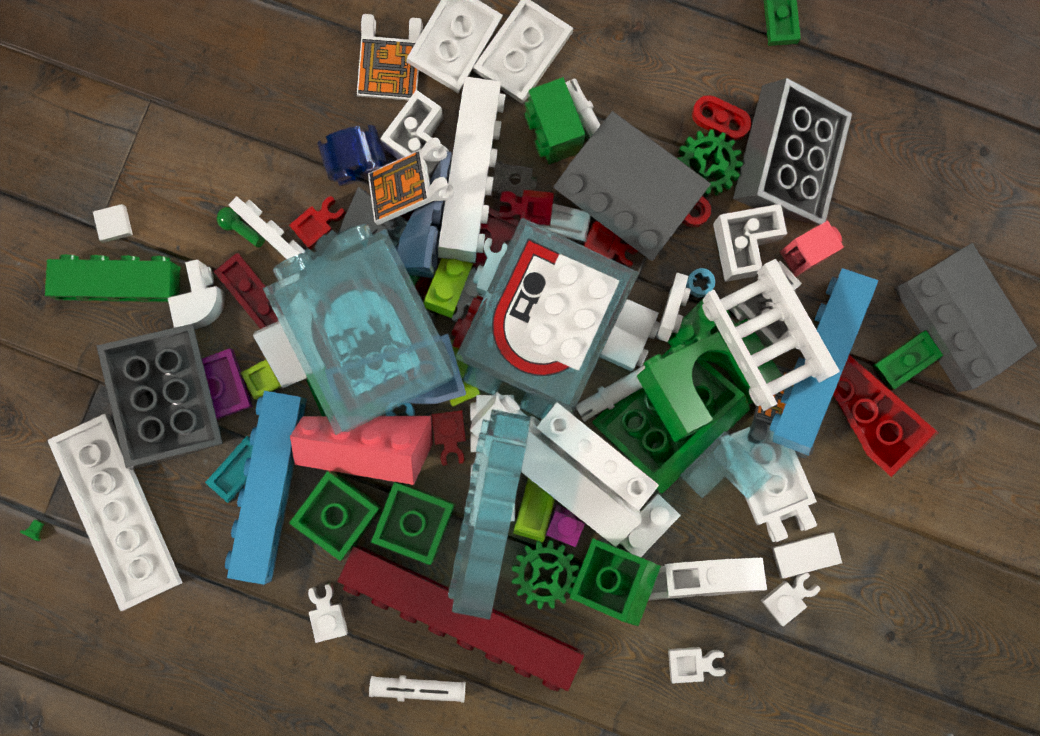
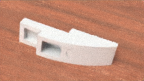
[648,558,767,601]

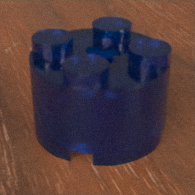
[317,125,387,186]

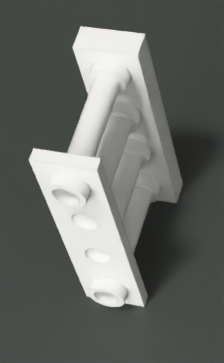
[702,259,840,411]
[536,402,659,511]

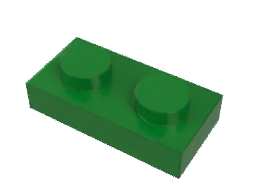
[764,0,801,46]
[667,299,731,348]
[872,330,943,390]

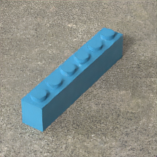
[769,268,879,456]
[225,391,307,585]

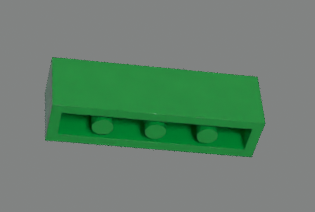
[45,254,181,302]

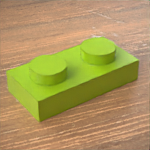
[423,258,473,318]

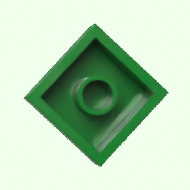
[524,77,585,165]
[289,471,383,561]
[371,482,456,565]
[570,538,661,626]

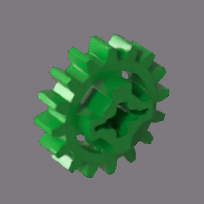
[677,129,743,197]
[512,539,579,609]

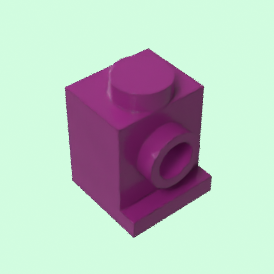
[546,504,585,547]

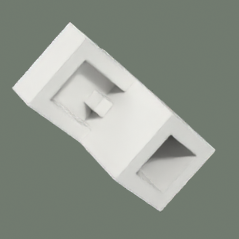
[168,260,225,329]

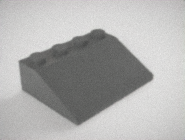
[733,78,852,226]
[553,111,711,261]
[894,243,1037,392]
[96,324,223,470]

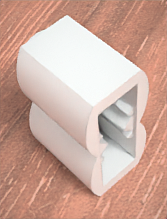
[598,298,661,371]

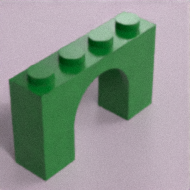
[637,318,782,442]

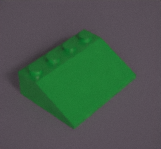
[592,347,750,495]

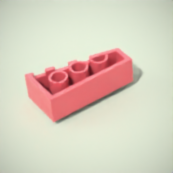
[290,416,433,485]

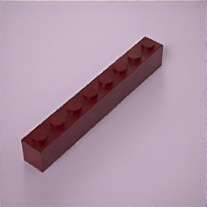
[337,544,584,692]

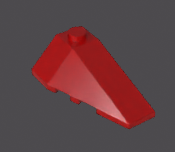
[833,355,939,477]

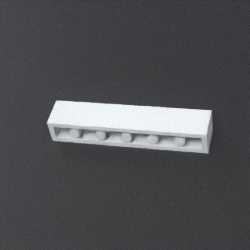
[438,76,505,263]
[470,392,641,547]

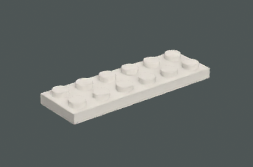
[48,414,182,611]

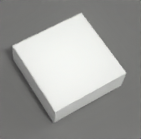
[93,204,133,243]

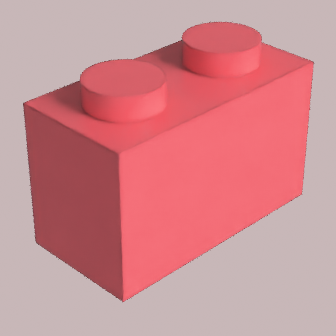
[780,220,844,277]

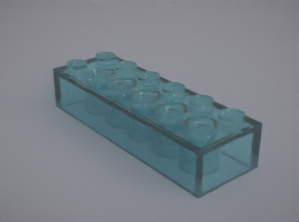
[448,409,531,620]

